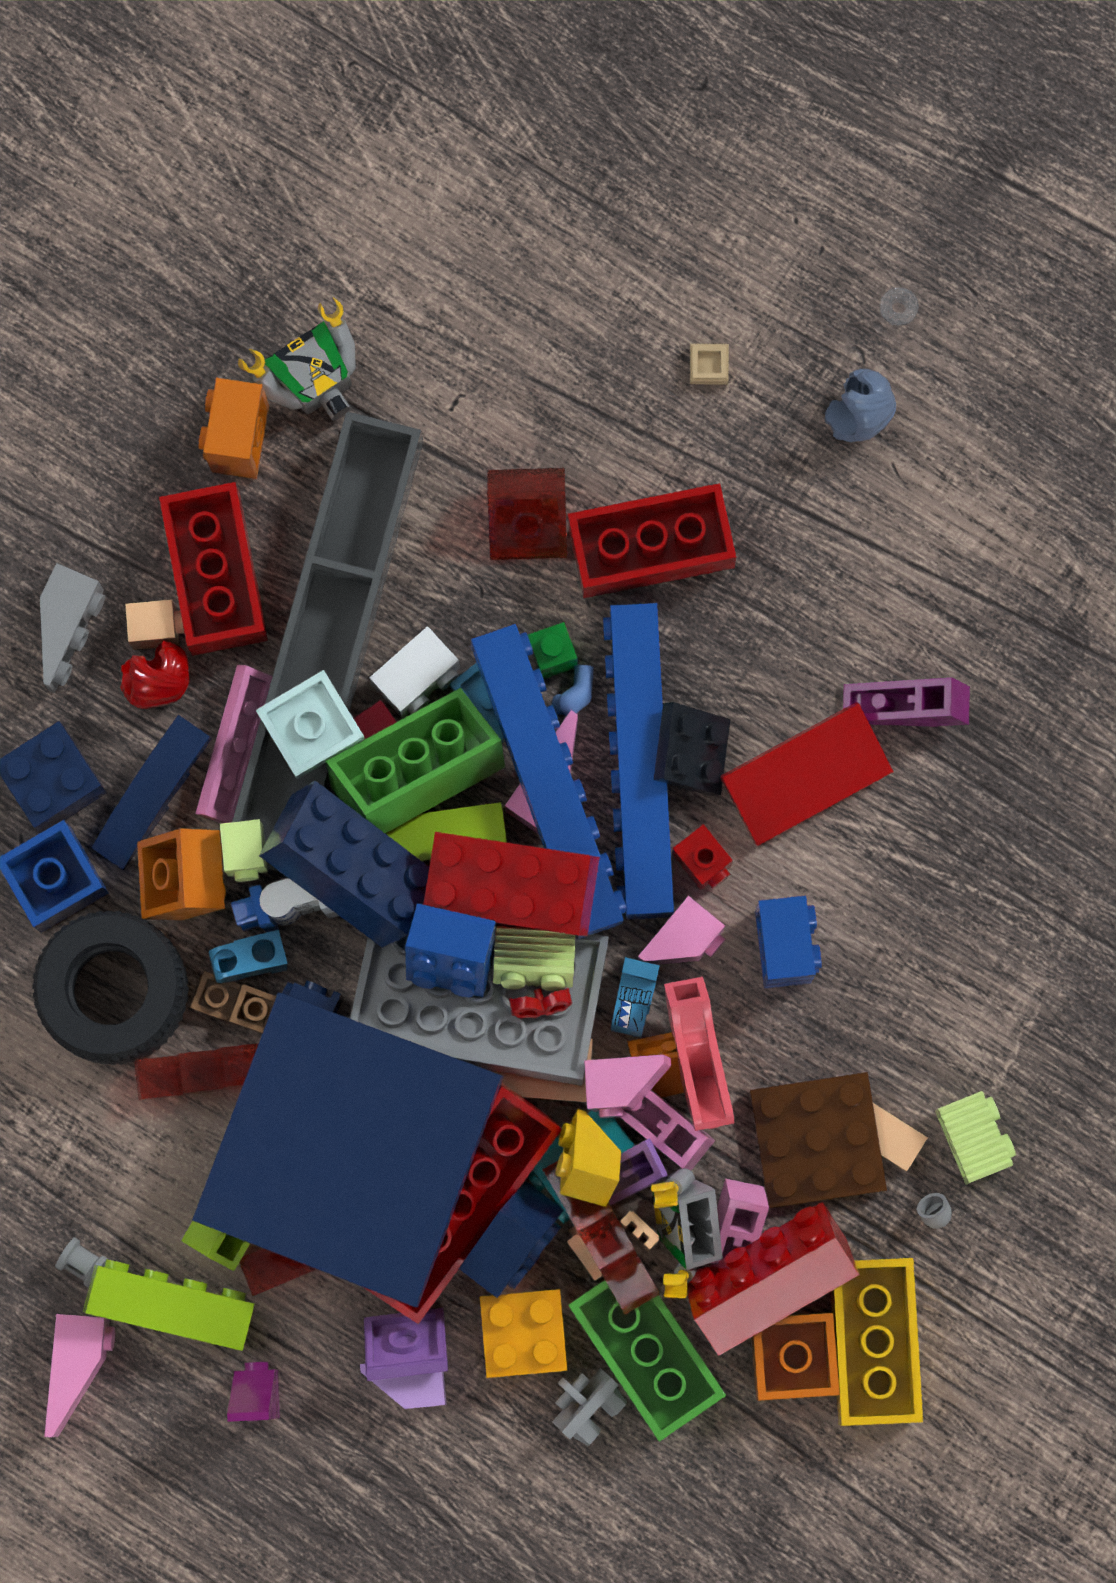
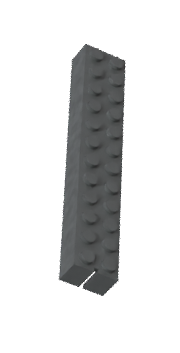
[232,411,424,879]

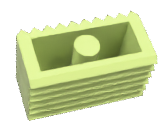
[493,926,575,991]
[935,1091,1016,1185]

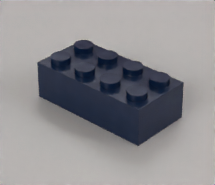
[259,781,429,948]

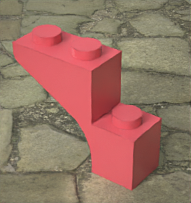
[664,976,735,1131]

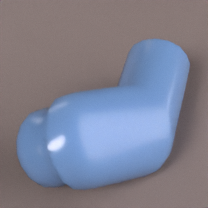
[551,665,594,716]

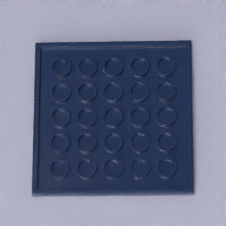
[192,992,504,1307]

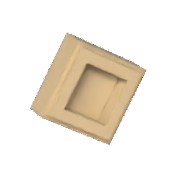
[690,344,729,385]

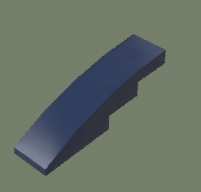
[91,715,212,871]

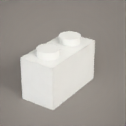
[369,626,460,719]

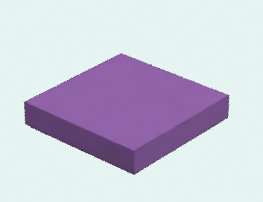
[364,1308,448,1381]

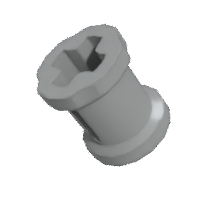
[55,1237,107,1288]

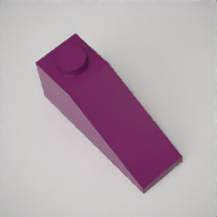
[843,677,970,727]
[227,1362,280,1422]

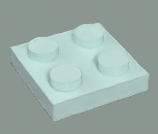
[256,670,365,779]

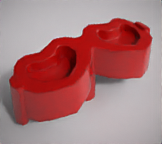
[508,988,572,1018]

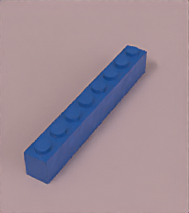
[603,603,674,920]
[470,624,627,940]

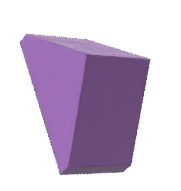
[609,1138,668,1205]

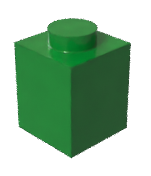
[527,622,578,679]

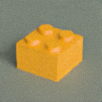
[480,1289,568,1378]

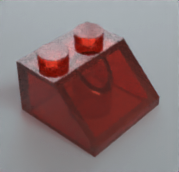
[487,468,567,560]

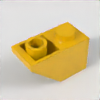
[556,1109,621,1207]

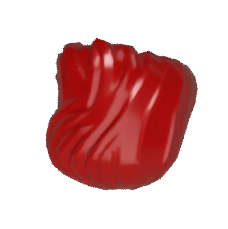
[120,641,189,709]

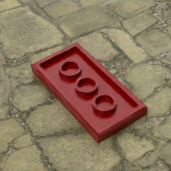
[720,702,894,846]

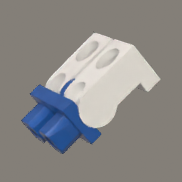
[231,878,339,933]

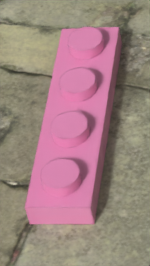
[195,665,273,824]

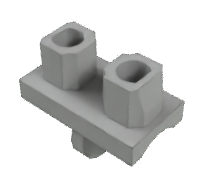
[552,1368,627,1446]

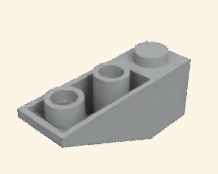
[40,563,105,693]

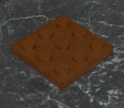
[750,1072,887,1209]

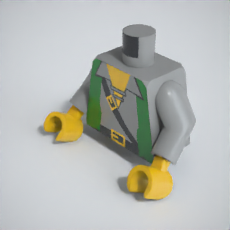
[238,297,356,421]
[651,1168,723,1298]

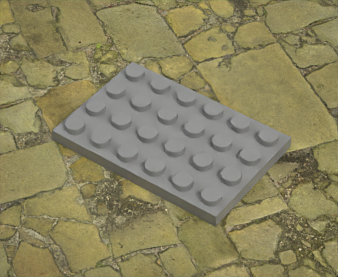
[350,923,609,1086]

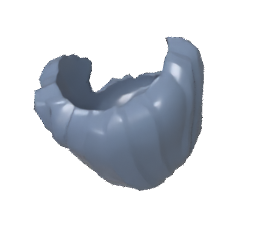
[824,369,896,442]

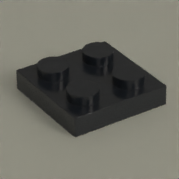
[654,702,731,796]

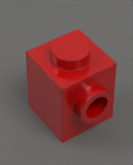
[672,824,733,890]

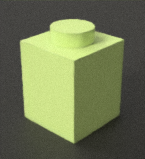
[220,819,268,882]

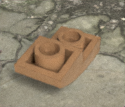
[189,971,277,1034]

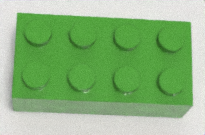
[326,688,505,833]
[568,1260,726,1442]

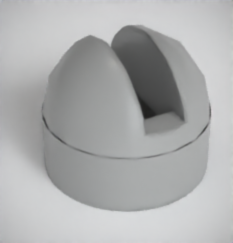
[917,1193,952,1229]

